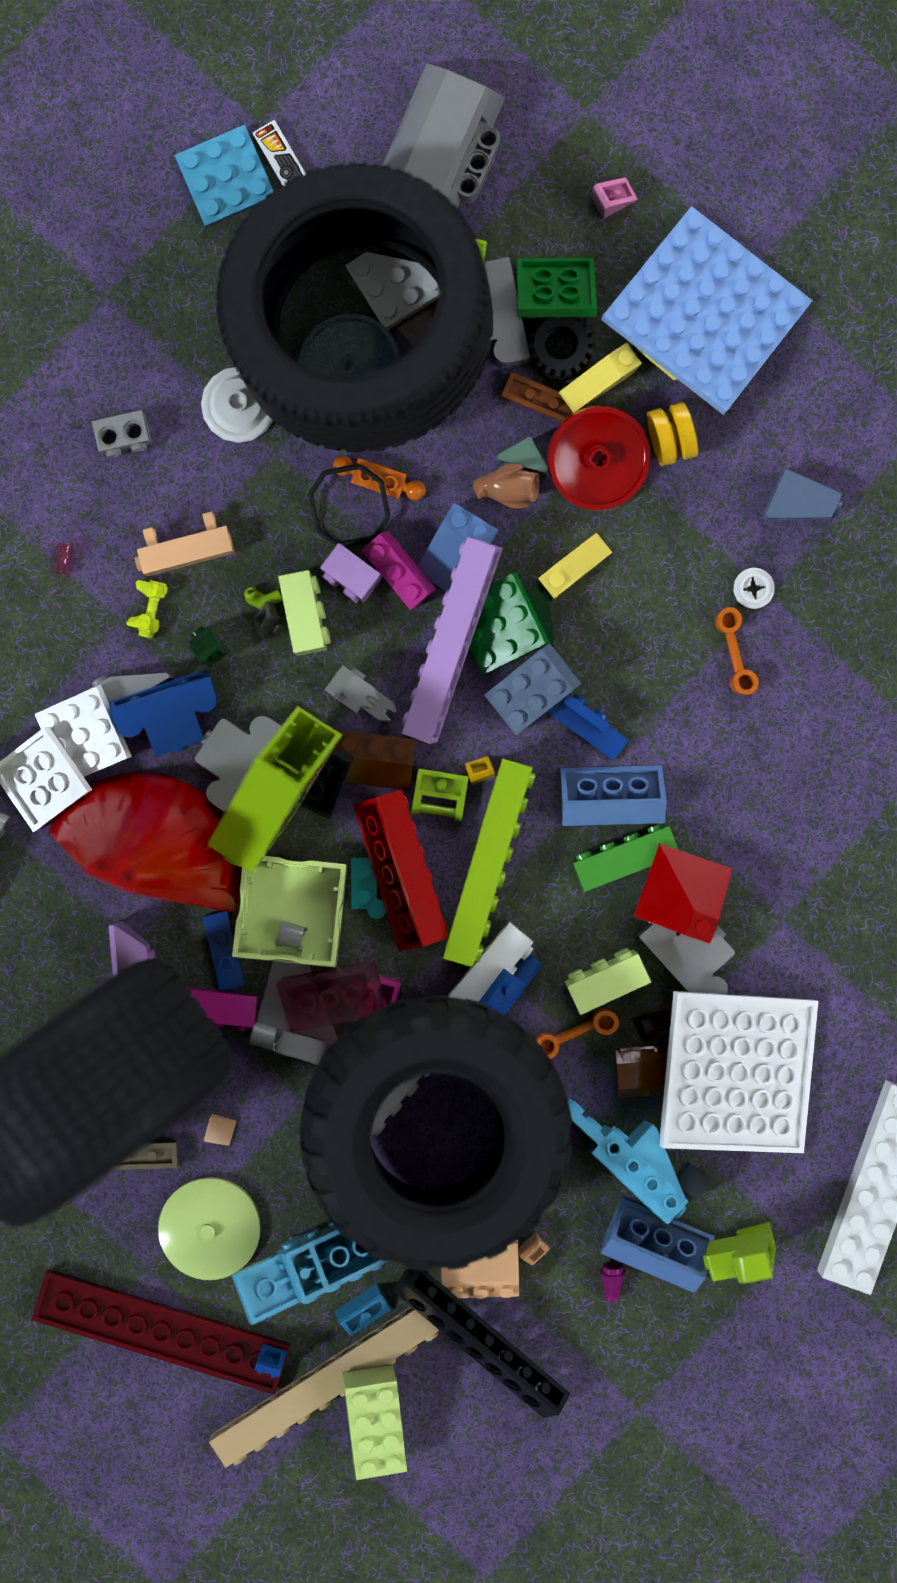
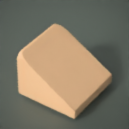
[203,1114,237,1146]

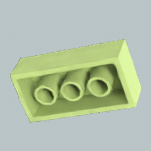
[342,1364,407,1480]

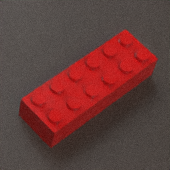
[353,789,449,951]

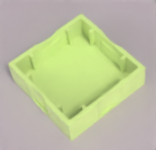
[232,856,347,968]

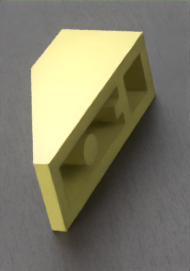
[559,343,642,413]
[537,533,612,600]

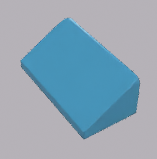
[335,1284,393,1336]

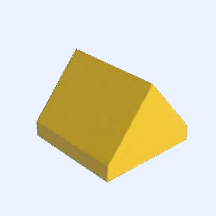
[465,756,496,785]

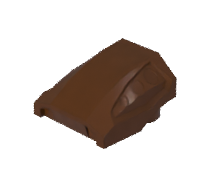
[614,1044,666,1101]

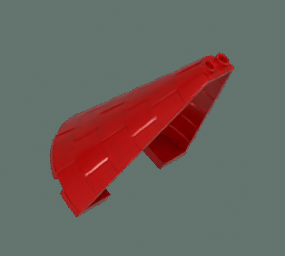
[48,772,242,914]

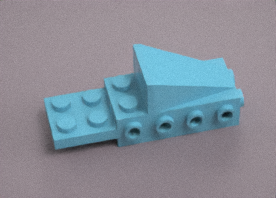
[568,1098,688,1225]
[231,1221,389,1325]

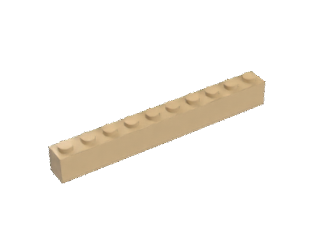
[209,1306,439,1468]

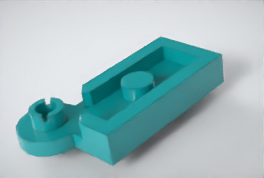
[351,858,386,919]

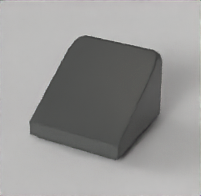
[678,1163,712,1201]

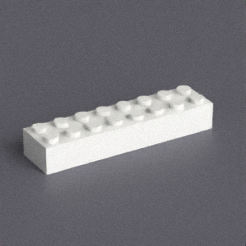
[817,1080,897,1295]

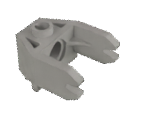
[325,665,397,721]

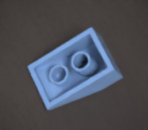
[418,503,498,591]

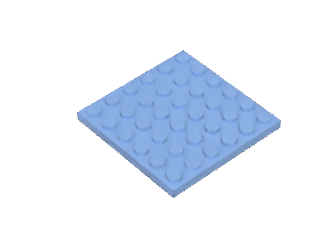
[601,206,813,415]

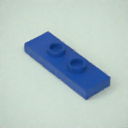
[202,911,245,991]

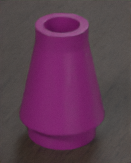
[600,1261,626,1302]

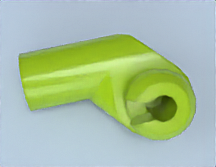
[244,587,283,609]

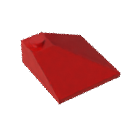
[634,843,732,944]

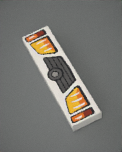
[253,120,306,186]

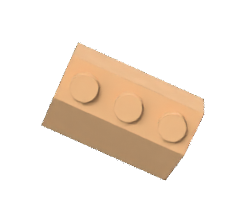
[441,1240,519,1299]

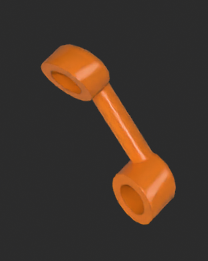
[715,607,759,696]
[535,1007,619,1059]

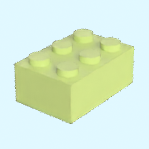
[278,570,331,656]
[564,948,651,1015]

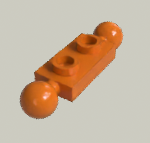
[333,456,426,501]

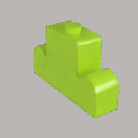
[703,1222,776,1283]

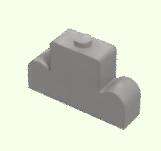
[484,257,530,367]
[195,716,282,813]
[637,923,735,994]

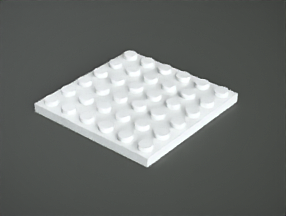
[660,991,818,1153]

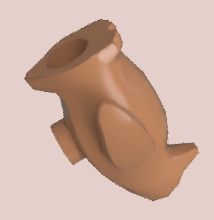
[473,464,540,509]

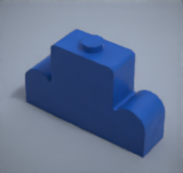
[109,669,217,756]

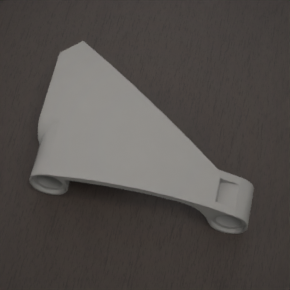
[249,921,338,1065]

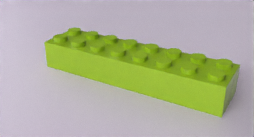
[443,759,536,967]

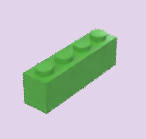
[572,823,678,892]

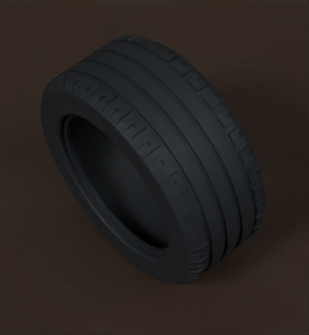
[216,162,494,453]

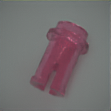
[53,542,75,575]

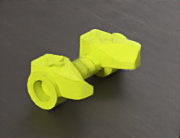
[126,580,168,639]

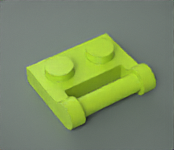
[411,769,469,822]

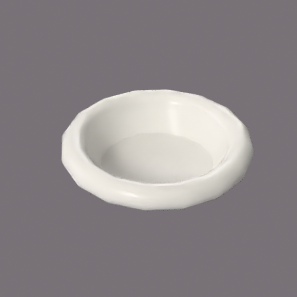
[201,367,273,443]

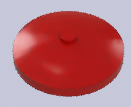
[547,406,650,510]

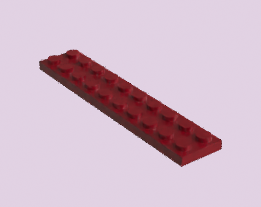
[31,1269,291,1395]

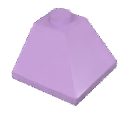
[109,921,156,976]

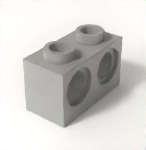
[92,410,152,458]

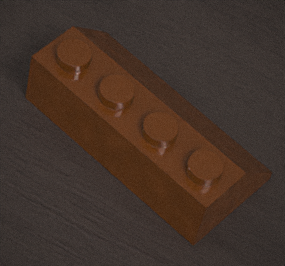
[335,730,416,791]

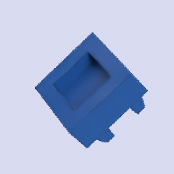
[254,1344,287,1378]

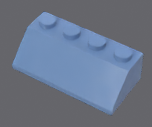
[560,765,667,826]
[600,1197,715,1293]

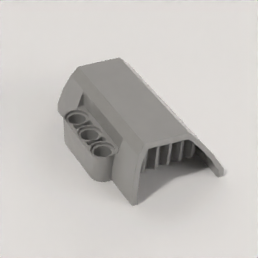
[382,63,505,208]

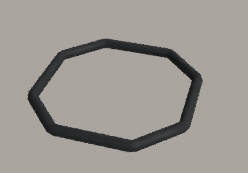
[308,464,390,546]

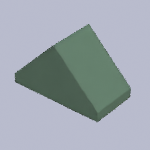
[496,437,548,477]

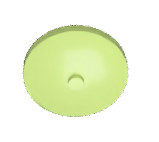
[158,1177,261,1280]

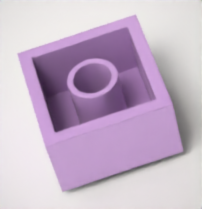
[320,543,382,603]

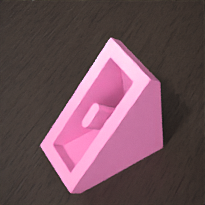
[591,177,638,219]

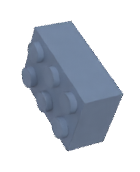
[484,643,582,735]

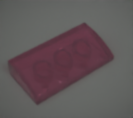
[276,960,384,1032]

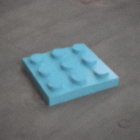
[174,125,273,228]

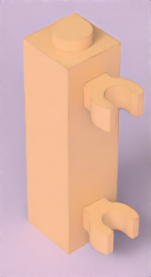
[135,511,235,576]

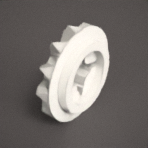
[733,568,775,609]

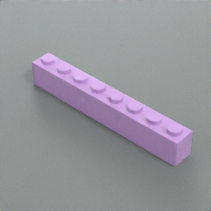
[402,537,503,744]

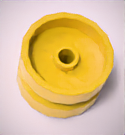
[647,402,698,467]

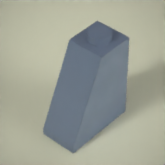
[761,469,843,521]

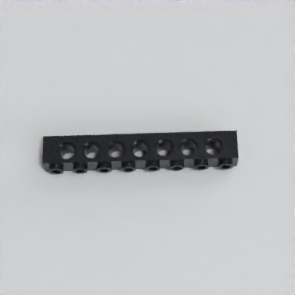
[392,1268,571,1418]

